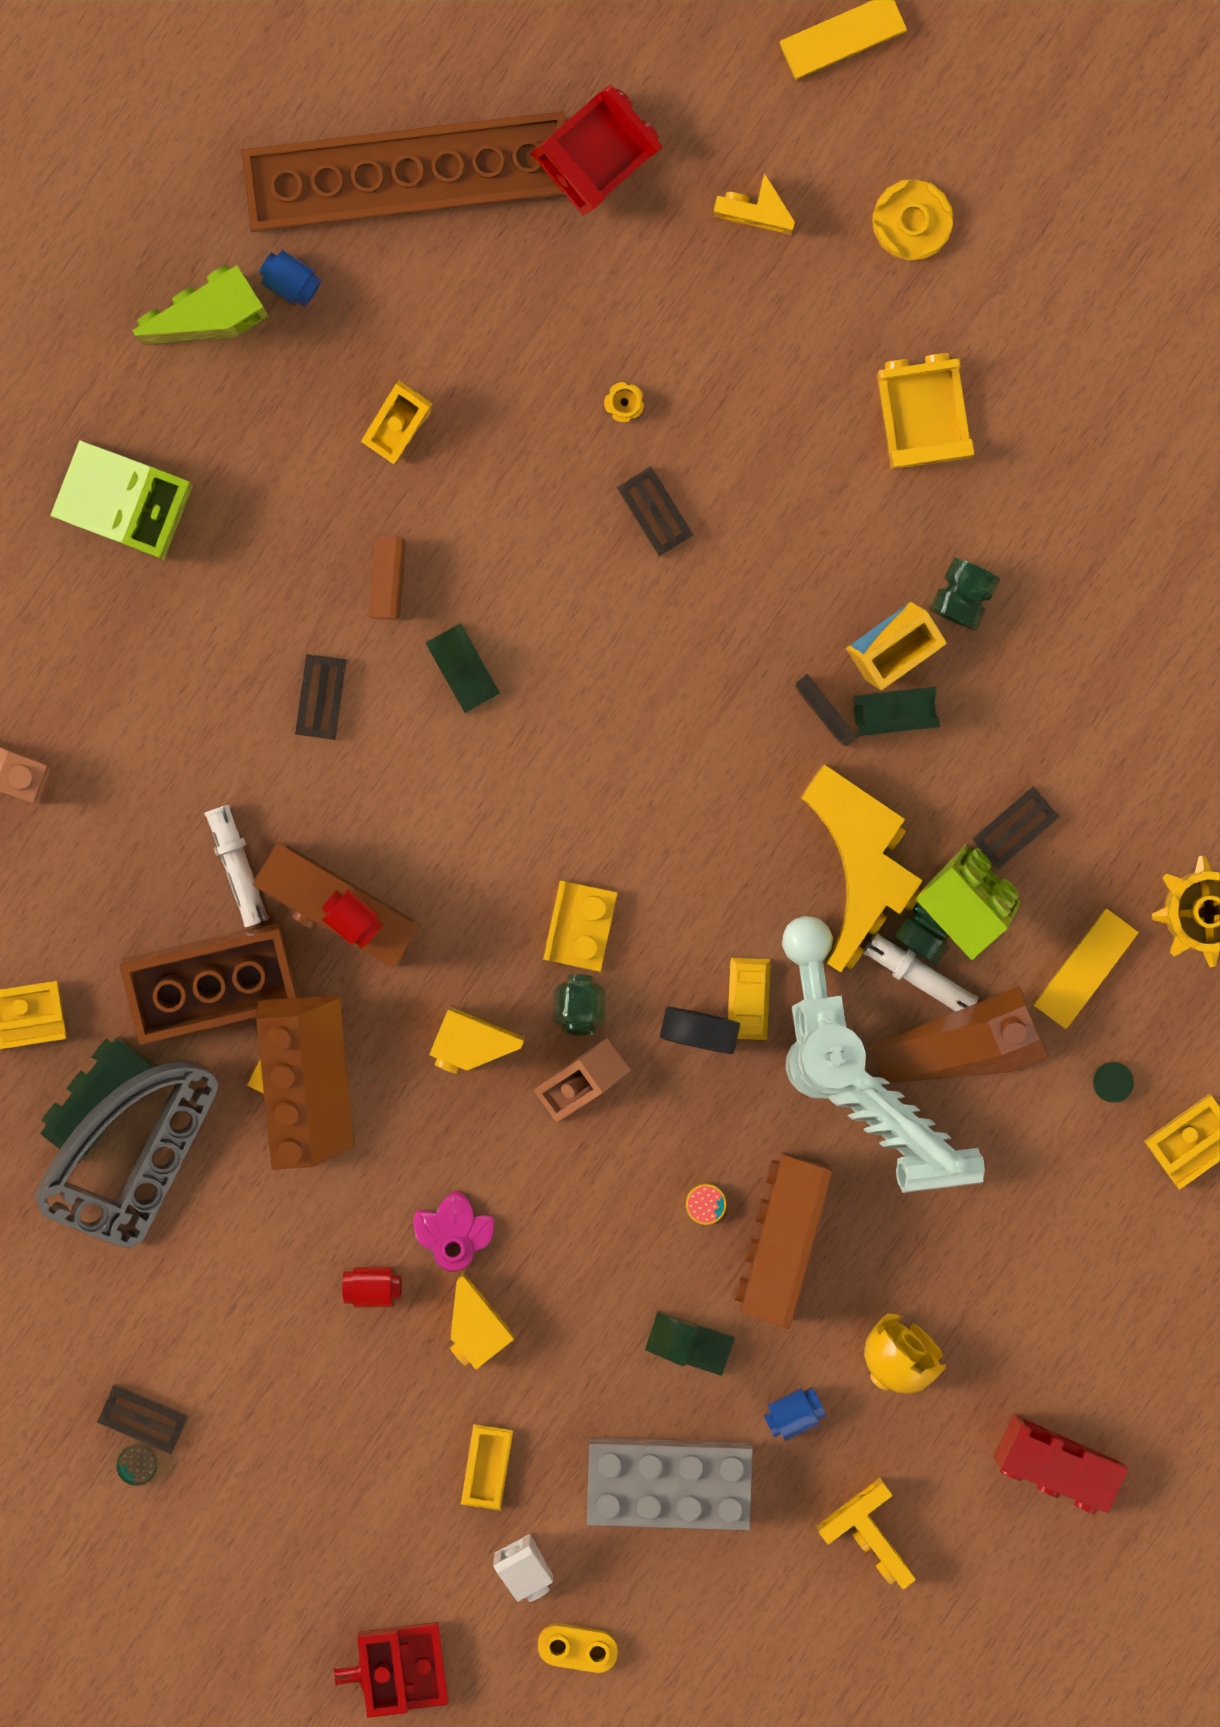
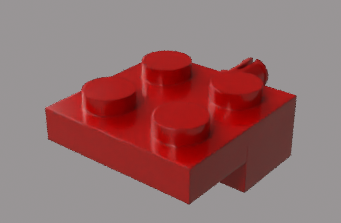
[334,1622,449,1718]

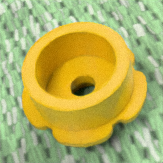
[604,382,644,422]

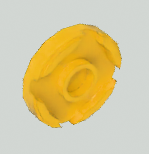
[872,179,953,261]

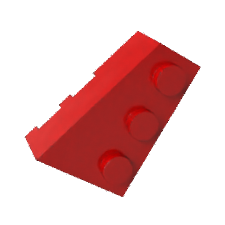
[994,1414,1128,1515]

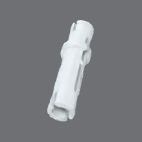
[204,804,269,927]
[863,933,979,1011]

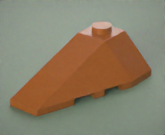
[869,986,1049,1083]

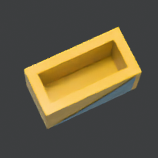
[846,602,947,691]

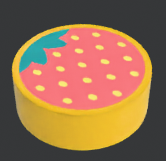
[685,1183,726,1225]

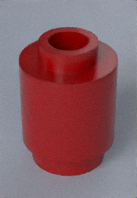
[321,888,383,949]
[342,1267,402,1308]

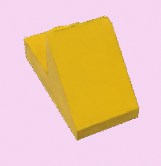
[712,174,795,235]
[361,381,432,464]

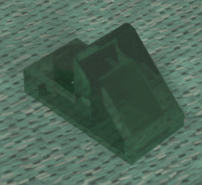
[426,623,500,713]
[645,1311,734,1376]

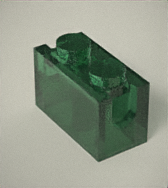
[852,686,940,737]

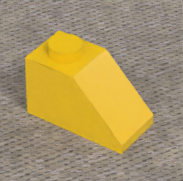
[450,1272,515,1370]

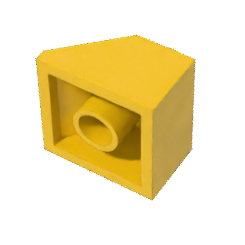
[429,1006,525,1074]

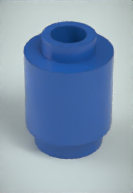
[259,250,322,307]
[764,1387,827,1441]

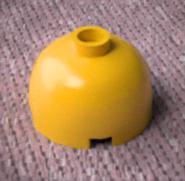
[864,1313,946,1394]

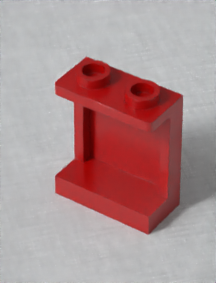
[530,85,663,216]

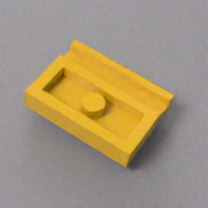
[543,880,617,972]
[0,980,68,1049]
[1144,1094,1220,1190]

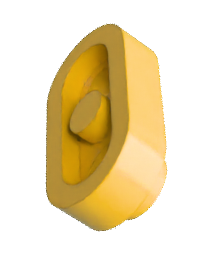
[538,1623,618,1673]

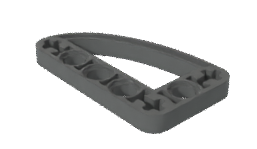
[35,1061,218,1248]

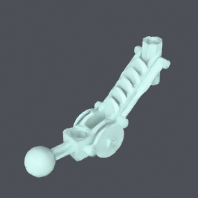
[782,916,985,1193]

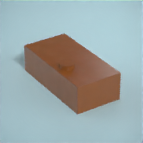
[252,842,422,969]
[119,922,299,1045]

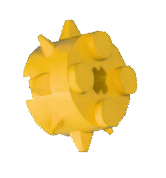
[1152,855,1220,967]

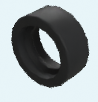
[660,1006,740,1054]

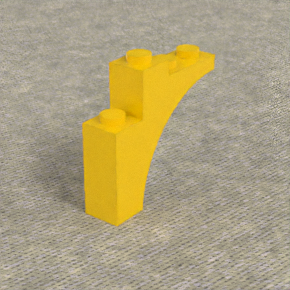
[800,765,923,972]

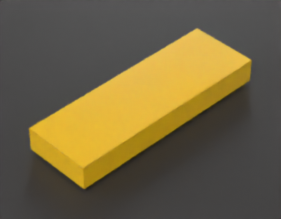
[779,0,907,80]
[1033,908,1139,1029]

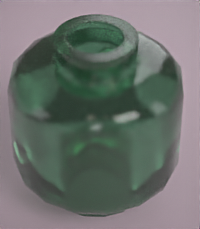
[553,974,606,1036]

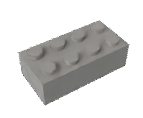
[587,1437,752,1530]

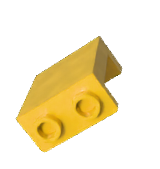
[877,353,974,470]

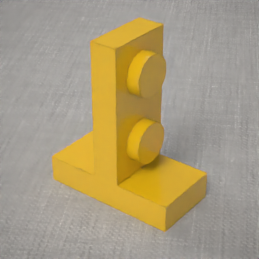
[816,1477,916,1590]

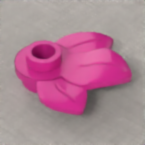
[413,1191,494,1272]

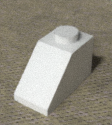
[493,1534,553,1602]

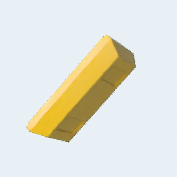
[728,957,771,1040]
[461,1424,513,1511]

